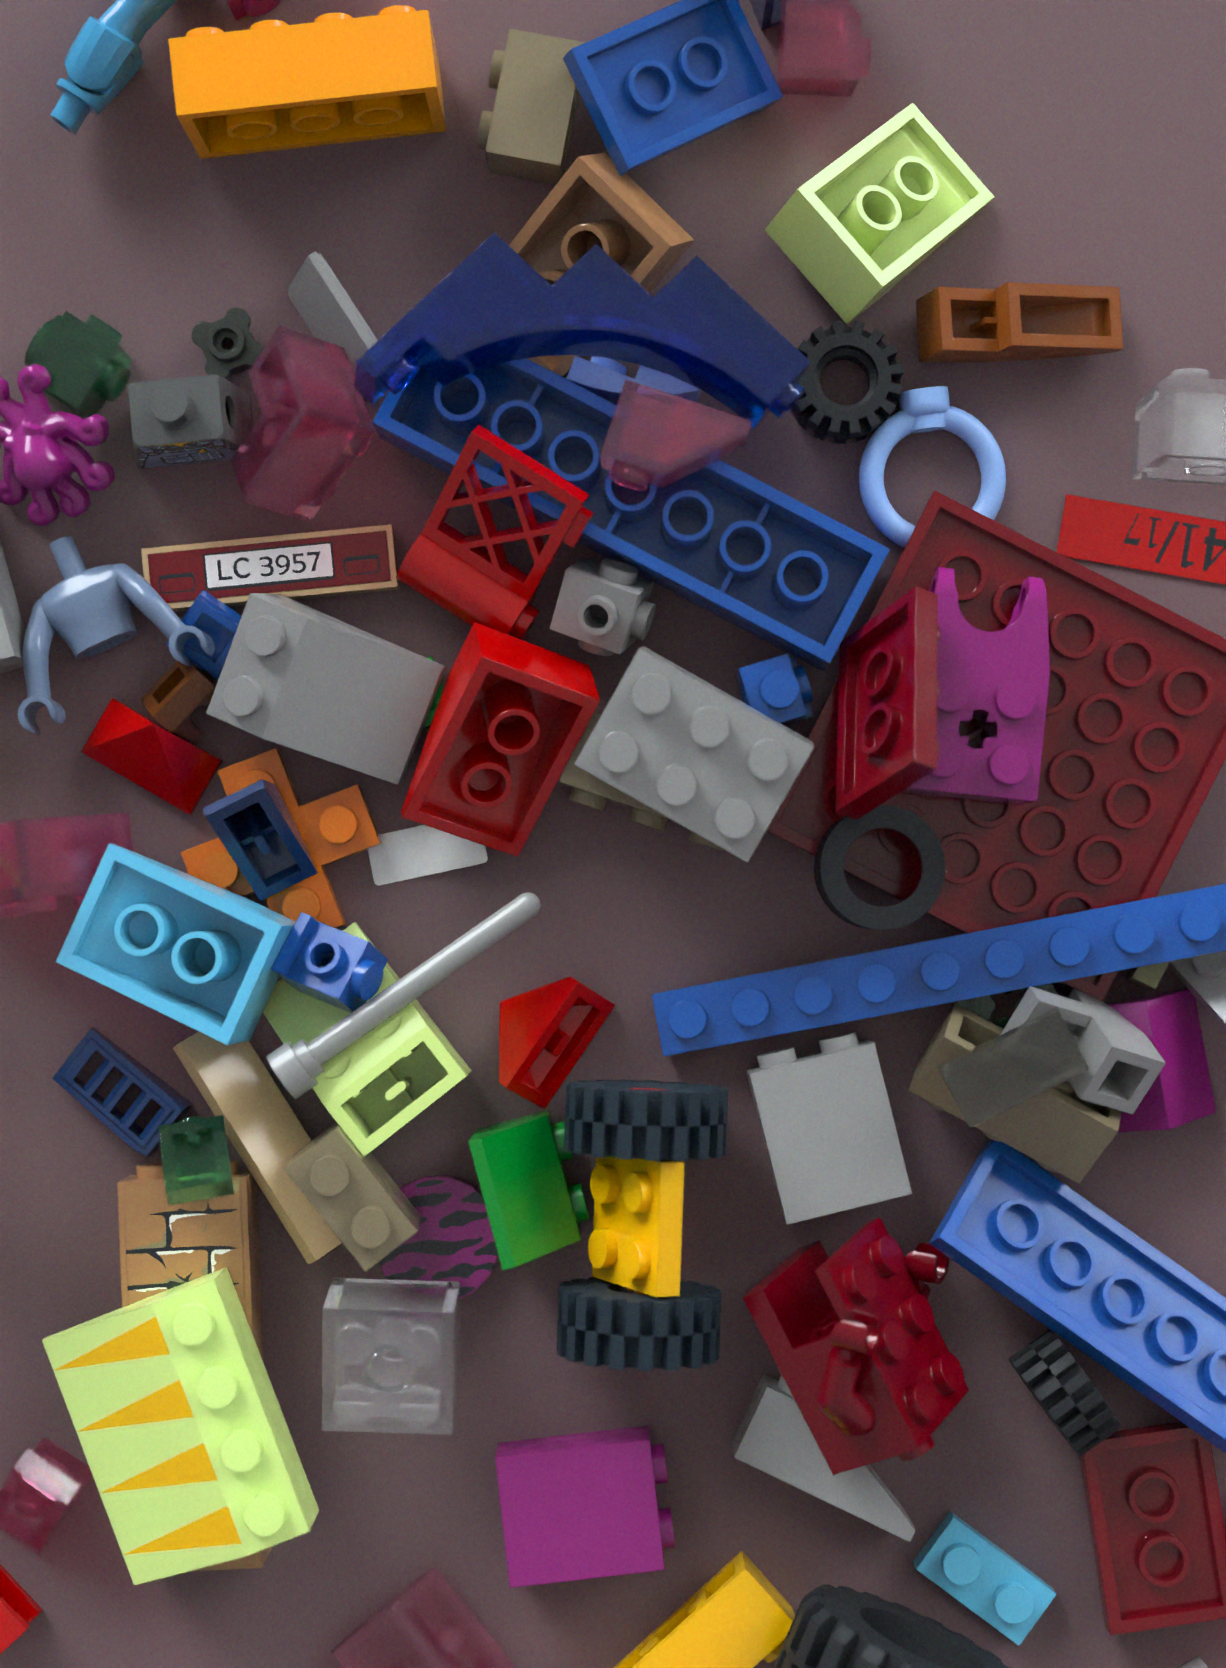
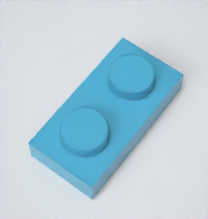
[913,1511,1057,1646]

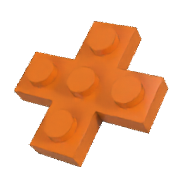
[180,748,382,928]

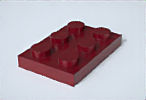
[835,586,940,820]
[1080,1422,1226,1635]

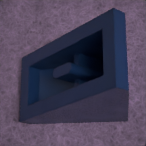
[203,779,318,901]

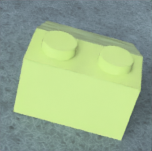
[765,103,994,325]

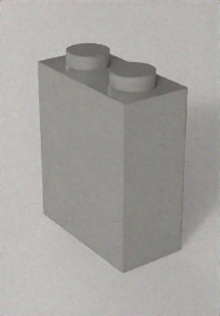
[746,1032,912,1225]

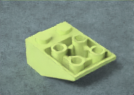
[263,922,472,1157]

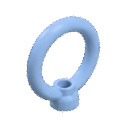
[859,386,1006,548]

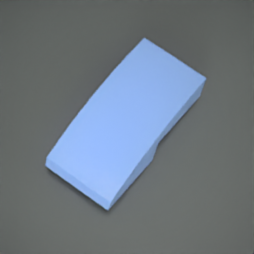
[566,354,703,410]

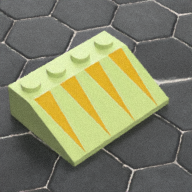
[42,1267,319,1586]

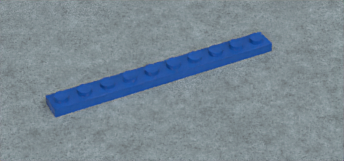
[652,884,1226,1057]

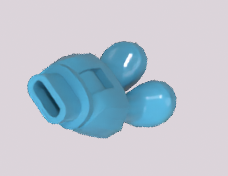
[50,0,176,135]

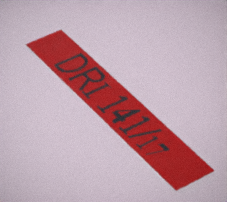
[1056,494,1226,585]

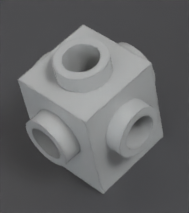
[549,557,656,656]

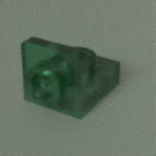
[158,1115,234,1205]

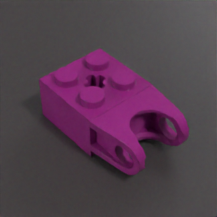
[901,567,1050,805]

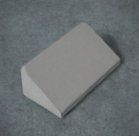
[288,251,392,394]

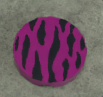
[379,1175,498,1303]

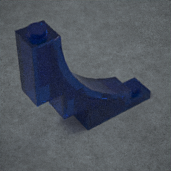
[354,232,811,429]

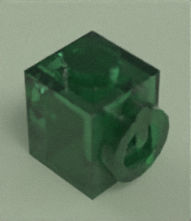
[24,311,133,418]

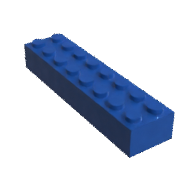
[372,309,890,671]

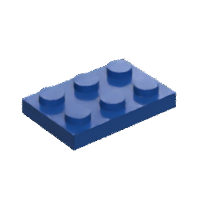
[563,0,783,176]

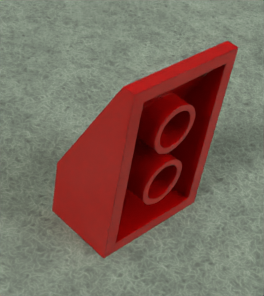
[401,622,600,857]

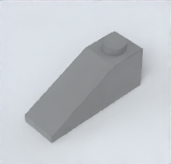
[731,1373,916,1542]

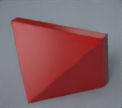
[81,698,223,815]
[499,976,615,1109]

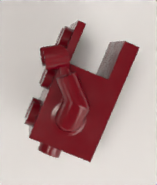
[742,1217,969,1475]

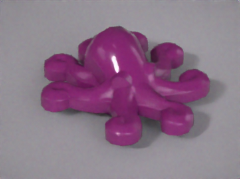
[0,364,115,526]

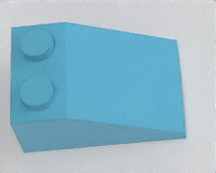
[56,843,296,1045]

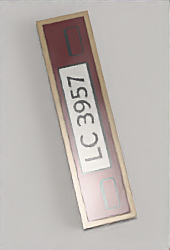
[141,524,400,612]

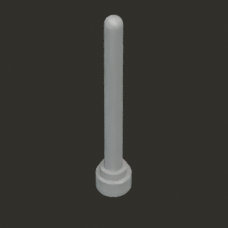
[266,892,541,1099]

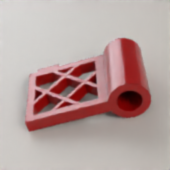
[396,425,594,640]

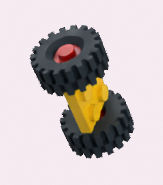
[556,1079,728,1371]

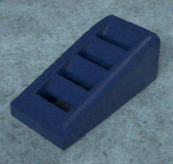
[52,1028,193,1158]

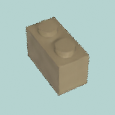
[477,28,584,185]
[284,1122,422,1272]

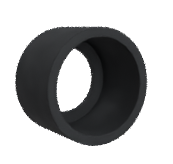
[814,805,946,930]

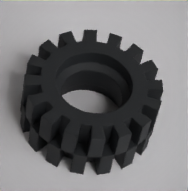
[786,320,904,444]
[1008,1329,1122,1457]

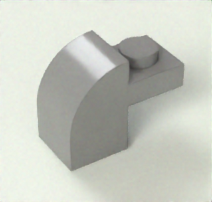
[999,986,1166,1114]

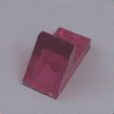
[0,1438,93,1555]

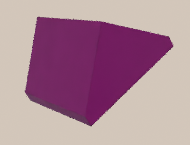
[1104,988,1216,1133]

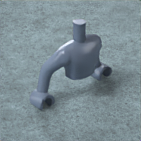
[17,536,215,735]

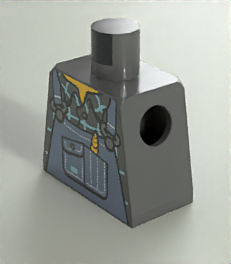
[128,375,257,469]

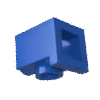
[735,653,814,726]
[271,912,388,1013]

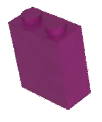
[495,1425,675,1588]

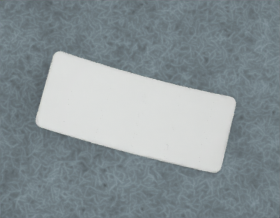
[367,825,488,885]

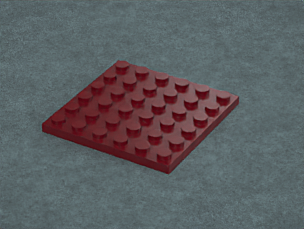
[766,491,1226,1002]

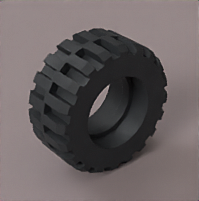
[773,1584,1011,1668]

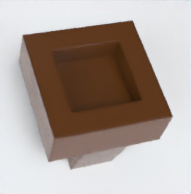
[141,661,215,743]

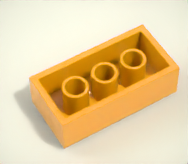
[168,5,446,159]

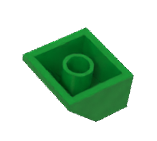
[468,1109,590,1271]

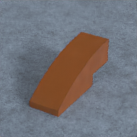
[916,282,1123,363]

